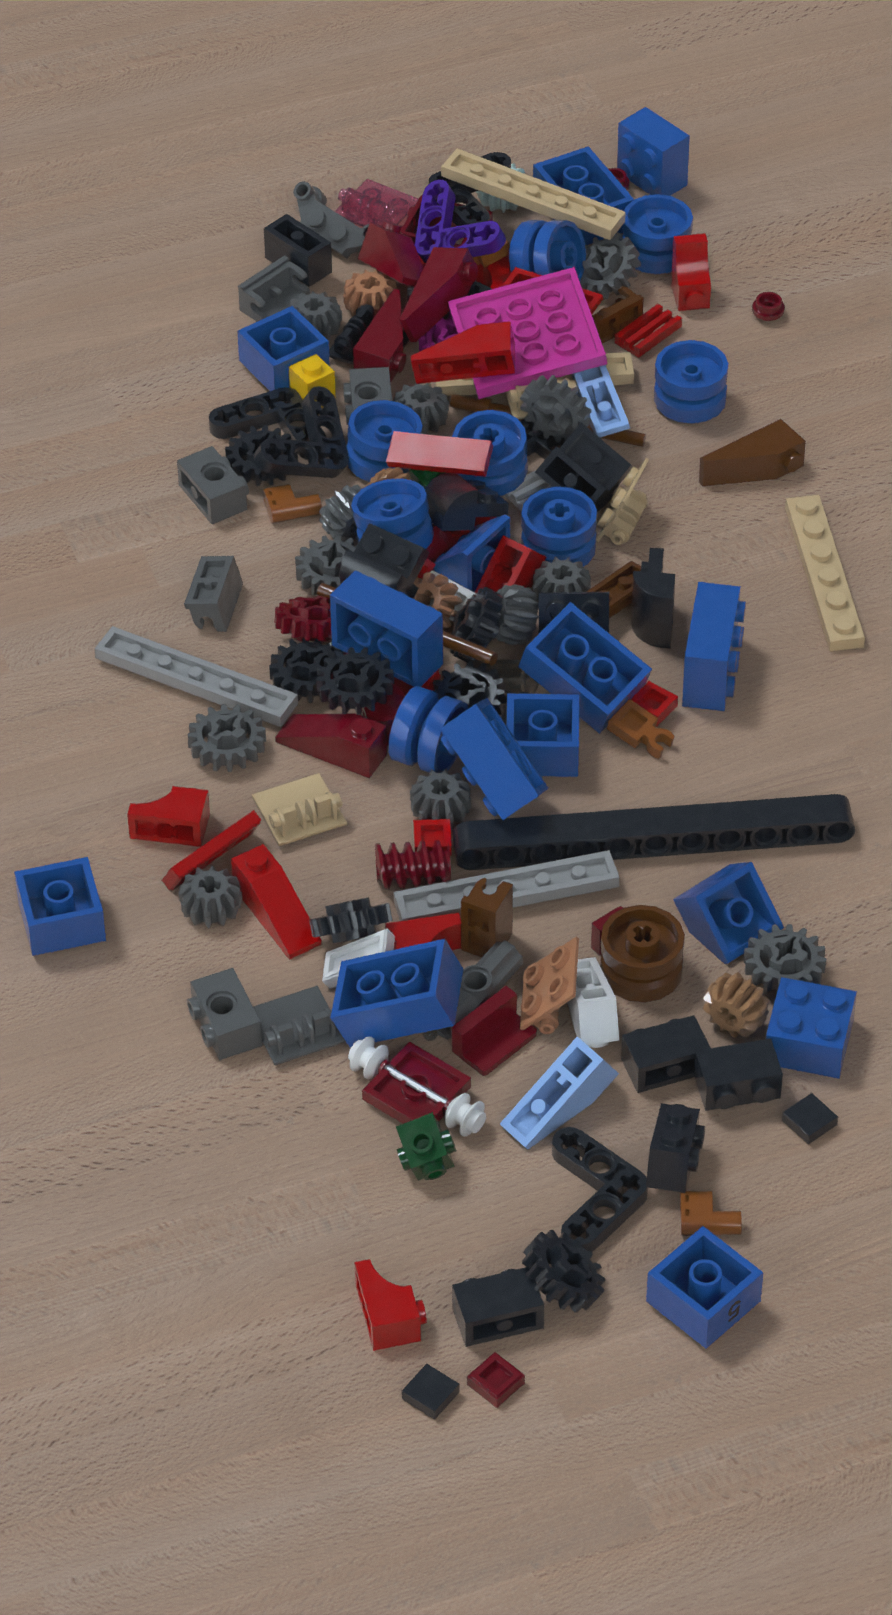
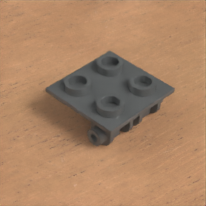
[253,985,346,1065]

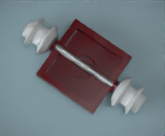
[348,1036,486,1137]

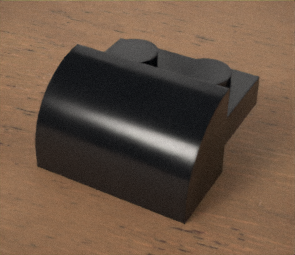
[535,422,632,512]
[425,473,509,531]
[339,523,430,599]
[631,547,676,649]

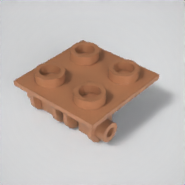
[520,936,579,1034]

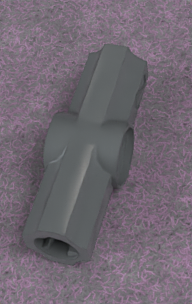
[436,940,523,1040]

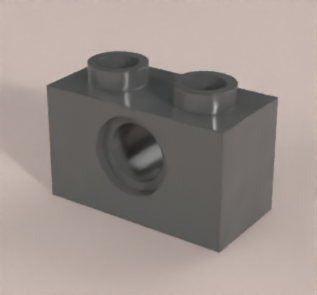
[343,367,392,425]
[177,446,249,524]
[187,968,262,1060]

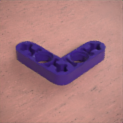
[415,180,506,263]

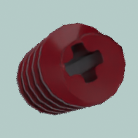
[375,840,451,890]

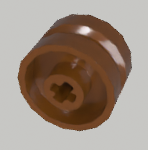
[600,905,685,1003]

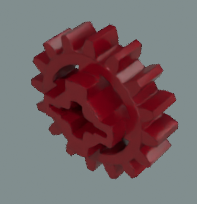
[274,596,332,642]

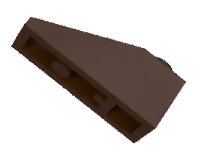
[699,419,806,486]

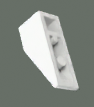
[567,957,619,1048]

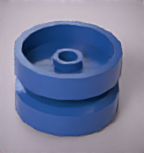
[622,194,693,274]
[509,220,586,281]
[654,340,729,424]
[346,400,423,482]
[452,410,528,496]
[351,478,434,549]
[521,487,597,567]
[388,685,468,773]

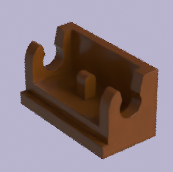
[592,287,644,344]
[461,878,513,957]

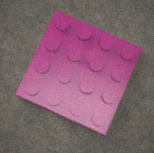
[448,267,608,399]

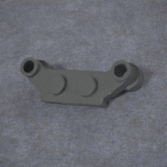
[293,181,369,259]

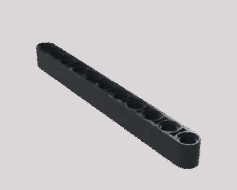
[453,794,856,870]

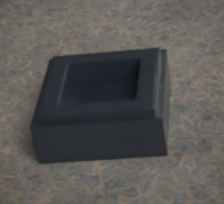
[782,1093,838,1144]
[402,1363,460,1420]

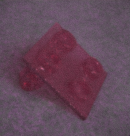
[334,179,418,227]

